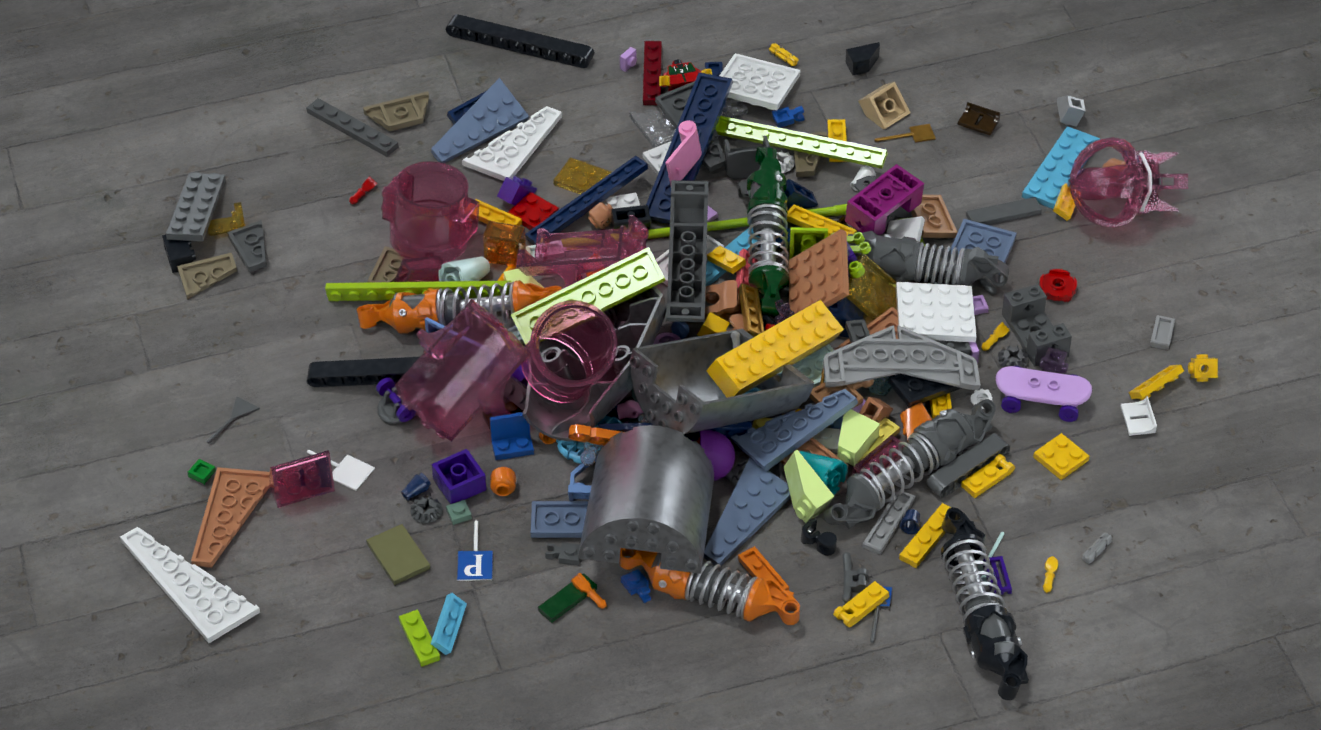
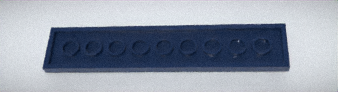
[646,73,733,224]

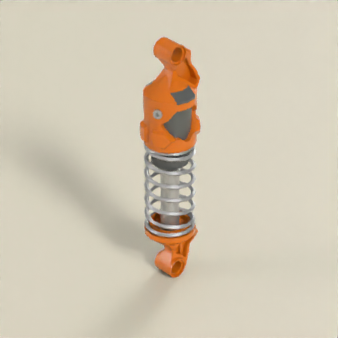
[357,280,562,334]

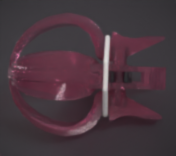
[1067,137,1188,228]

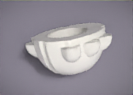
[970,389,992,409]

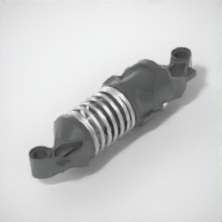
[848,231,1009,286]

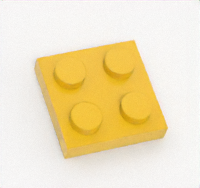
[1033,433,1090,480]

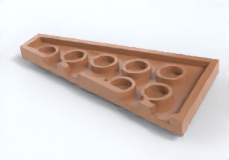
[191,467,277,568]

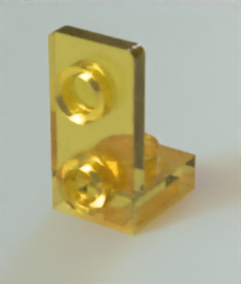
[208,202,245,236]

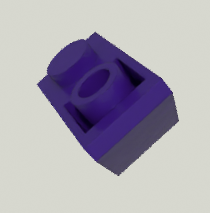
[497,176,537,205]

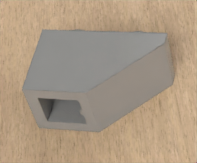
[1057,95,1086,127]

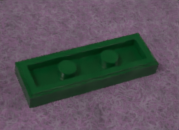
[538,573,597,623]

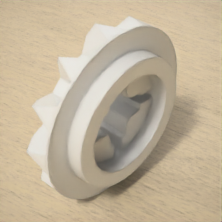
[776,150,795,173]

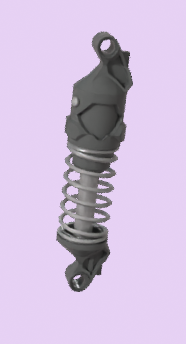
[823,399,996,529]

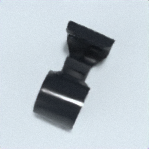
[801,518,837,556]

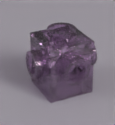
[1039,347,1069,374]

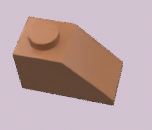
[859,397,893,423]

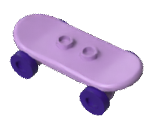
[996,366,1092,422]

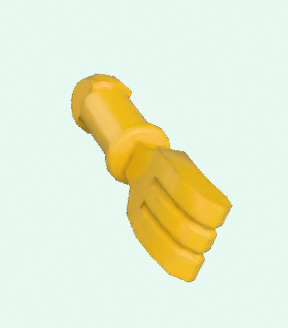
[981,322,1010,351]

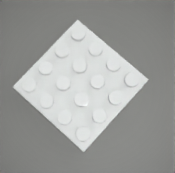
[719,53,800,110]
[896,282,976,342]

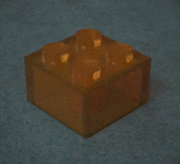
[483,221,526,268]

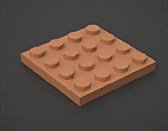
[788,229,849,317]

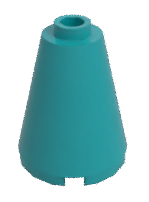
[799,451,848,495]

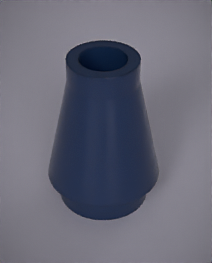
[401,473,431,501]

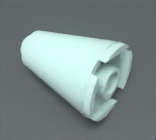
[438,256,490,282]

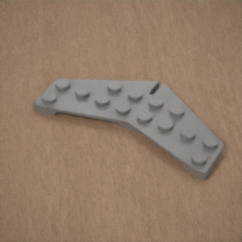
[823,325,981,390]

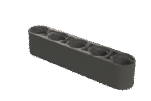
[926,433,1010,498]

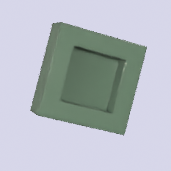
[446,500,472,525]

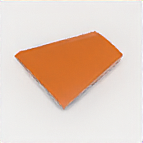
[900,402,932,440]

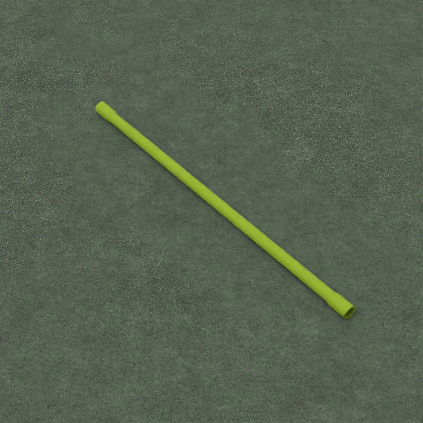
[562,204,847,251]

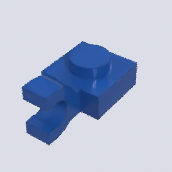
[772,106,805,128]
[621,569,651,603]

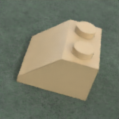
[858,82,911,129]

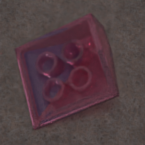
[269,450,335,508]

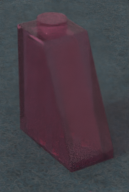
[394,256,445,282]

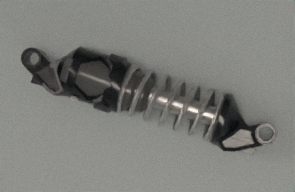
[941,507,1029,701]

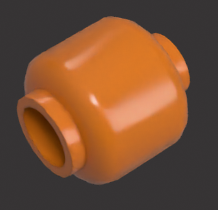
[490,467,516,496]

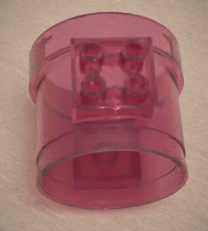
[381,161,480,265]

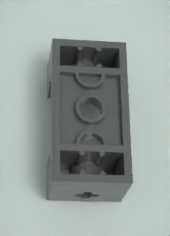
[1002,284,1072,367]

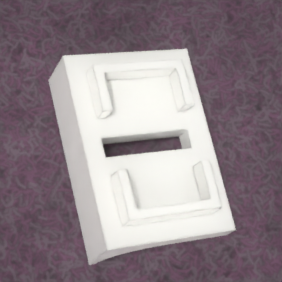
[1120,396,1157,436]

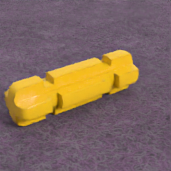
[769,43,799,66]

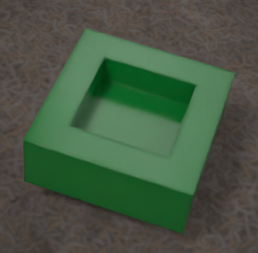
[187,459,216,485]

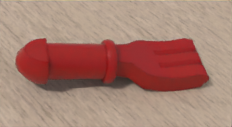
[349,176,378,204]

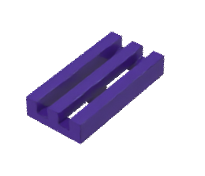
[983,556,1012,595]

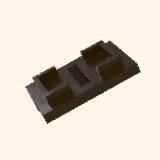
[957,102,1000,135]

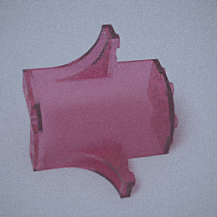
[516,215,649,287]
[395,299,529,442]

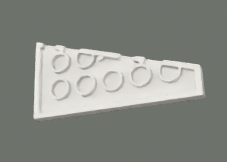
[462,106,562,181]

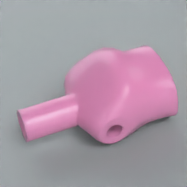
[617,400,643,420]

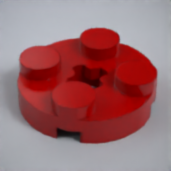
[1039,269,1077,302]

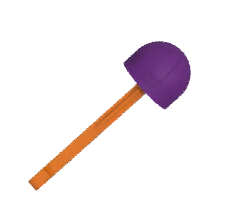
[568,424,735,481]

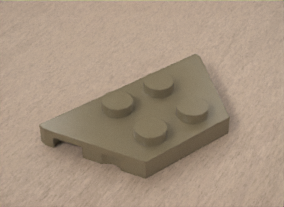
[363,91,429,131]

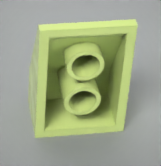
[784,450,834,523]

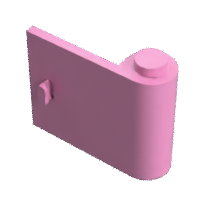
[665,120,702,185]

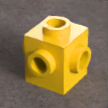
[1188,354,1218,382]

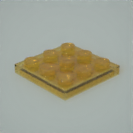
[846,254,897,320]

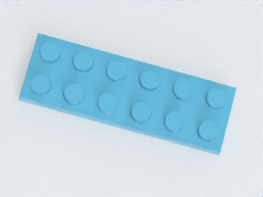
[1022,126,1100,209]

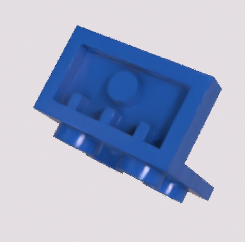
[490,412,534,461]

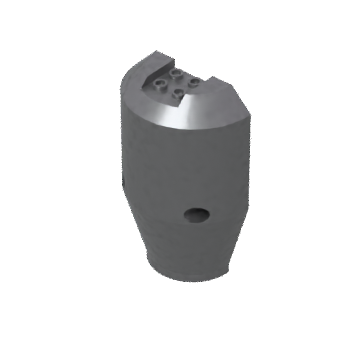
[522,286,666,441]

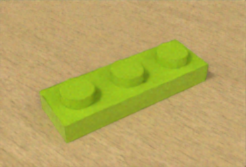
[399,609,440,667]

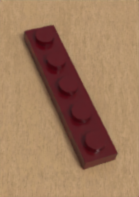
[643,41,662,105]

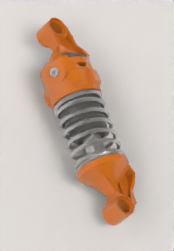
[619,548,800,625]

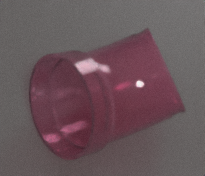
[521,300,618,403]

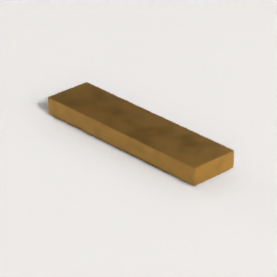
[738,283,764,337]

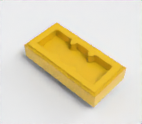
[1053,183,1080,221]

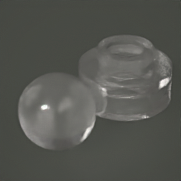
[580,441,604,466]

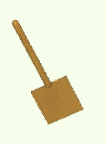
[874,124,936,143]

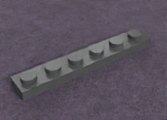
[306,98,399,157]

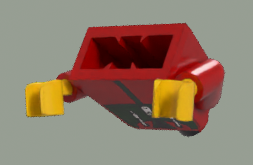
[659,59,712,92]

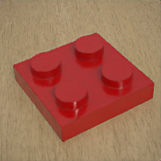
[507,192,559,230]

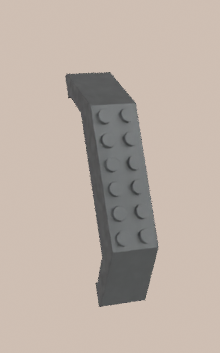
[666,180,709,322]

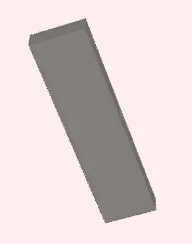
[862,489,916,555]

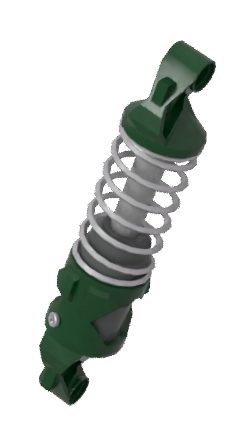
[747,147,789,317]

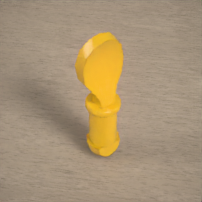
[1043,556,1058,593]

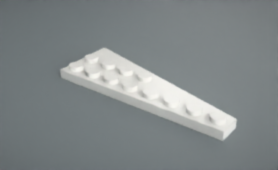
[120,527,260,643]

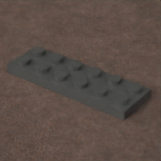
[166,172,225,241]

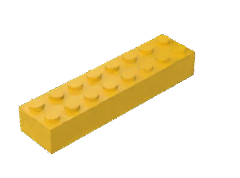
[706,300,844,398]

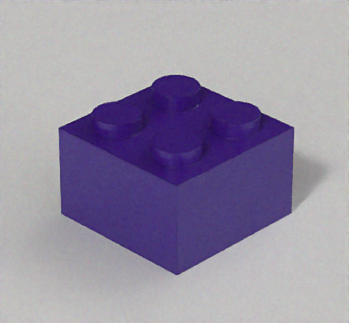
[432,449,487,504]

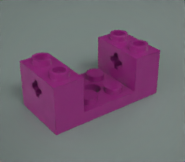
[845,164,924,235]

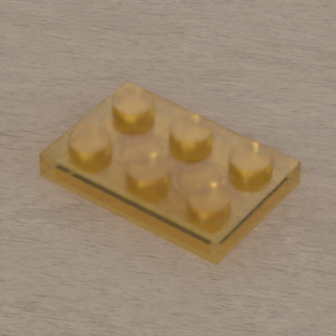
[553,157,612,195]

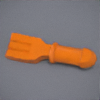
[571,573,607,609]

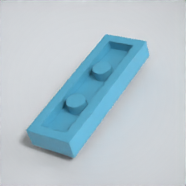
[431,593,467,655]

